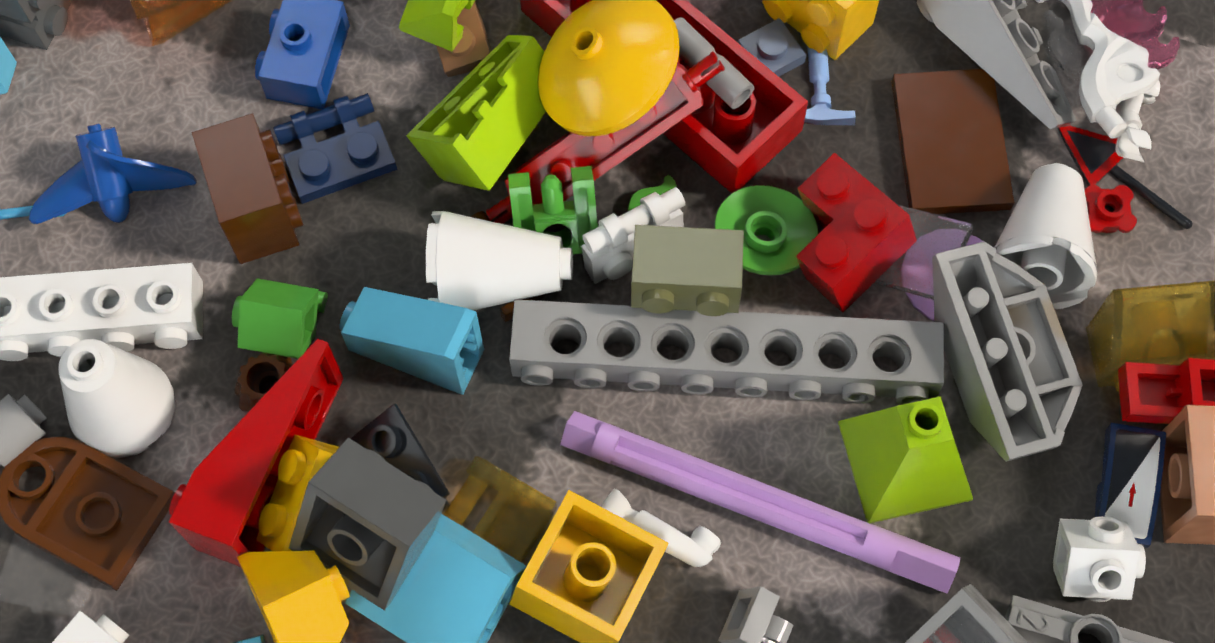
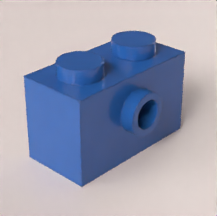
[255,0,350,109]

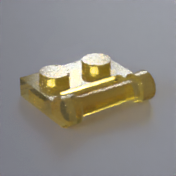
[443,456,558,563]

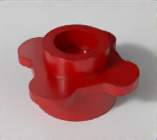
[1085,185,1137,233]

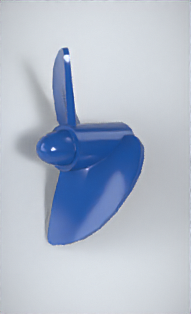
[29,124,197,224]

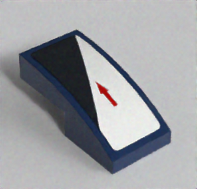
[1095,423,1166,548]

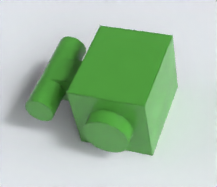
[232,278,328,359]

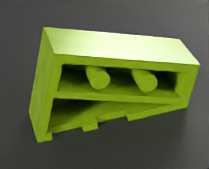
[406,35,546,191]

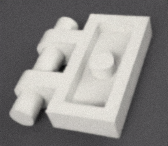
[582,187,686,284]

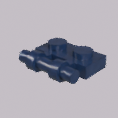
[273,93,397,204]

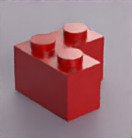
[796,153,917,313]

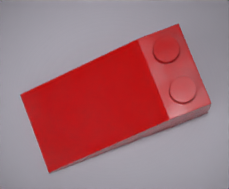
[169,339,344,567]

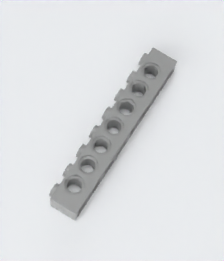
[509,299,944,405]

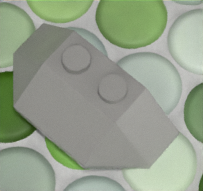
[932,241,1083,462]

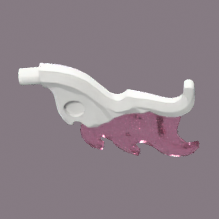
[1035,0,1180,139]

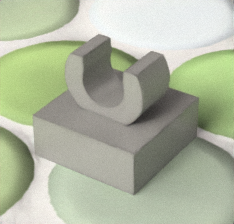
[718,586,794,643]

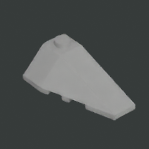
[917,0,1077,130]

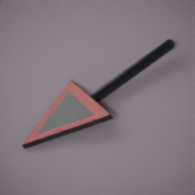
[1058,125,1193,229]

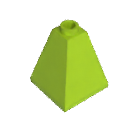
[838,396,973,524]

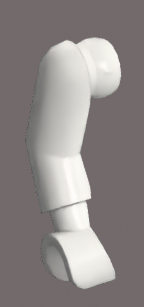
[1115,80,1160,162]
[602,488,721,567]

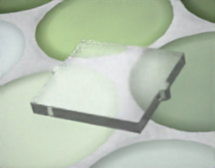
[874,205,974,300]
[0,533,94,617]

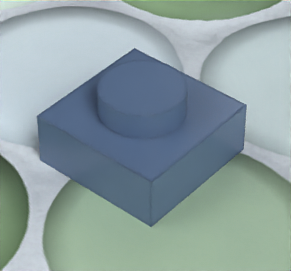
[738,18,806,77]

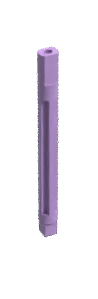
[560,411,960,594]

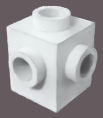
[1053,516,1146,602]

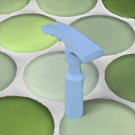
[804,46,856,125]

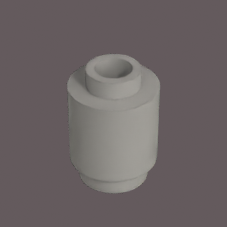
[0,394,47,468]

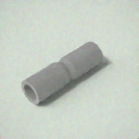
[674,17,754,109]

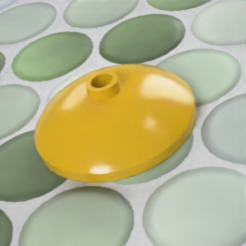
[538,0,679,136]

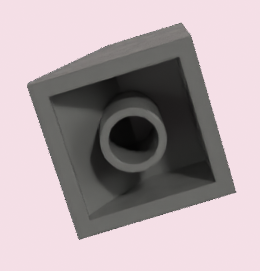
[289,438,447,611]

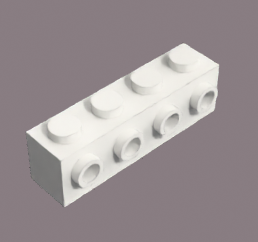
[0,263,203,361]

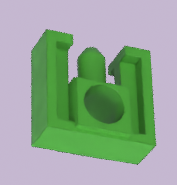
[508,166,598,254]

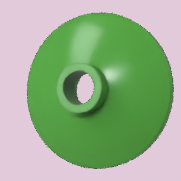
[714,185,818,275]

